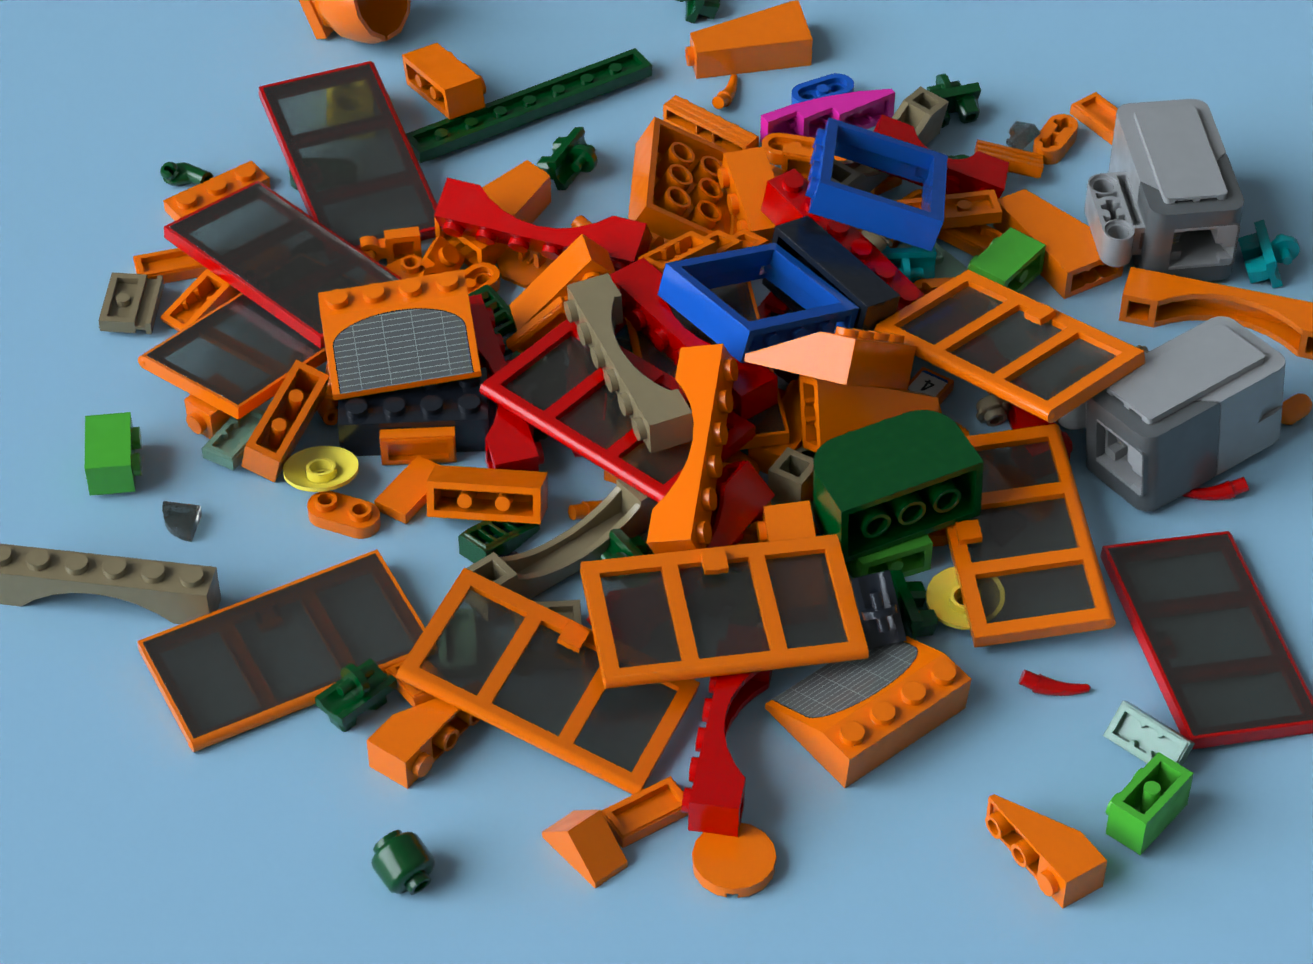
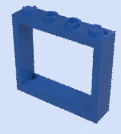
[805,117,948,252]
[657,242,859,363]

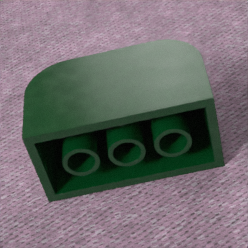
[813,410,984,563]

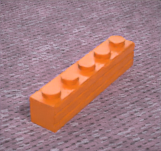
[663,95,759,152]

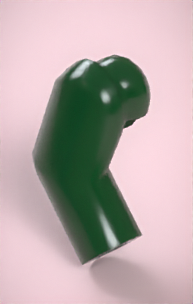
[160,162,213,186]

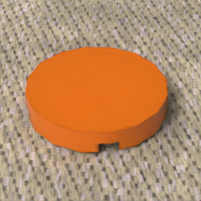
[692,823,777,898]

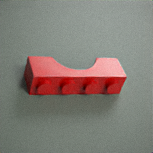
[871,114,1009,199]

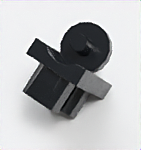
[850,569,907,650]

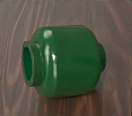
[371,830,435,895]

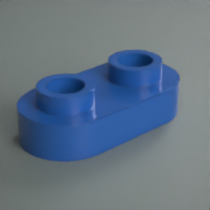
[791,73,854,105]

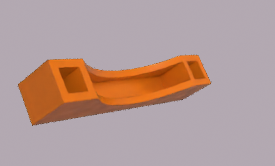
[1119,267,1313,360]
[646,344,738,554]

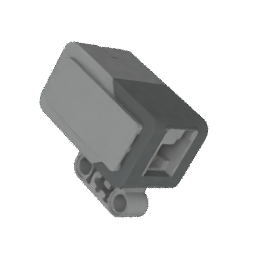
[1084,99,1244,281]
[1057,316,1286,511]

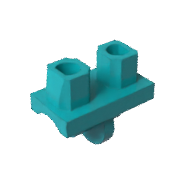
[1238,219,1300,289]
[881,245,936,283]

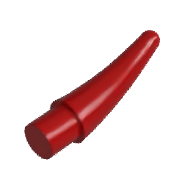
[1182,476,1249,501]
[1018,669,1091,696]

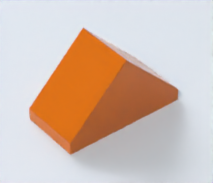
[542,810,628,888]

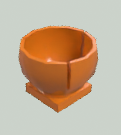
[299,0,411,44]

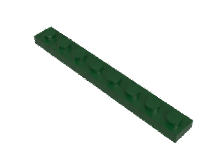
[406,48,652,163]

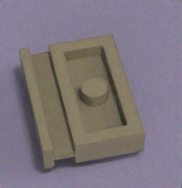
[98,272,164,334]

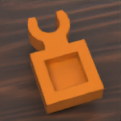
[359,226,422,265]
[417,235,466,277]

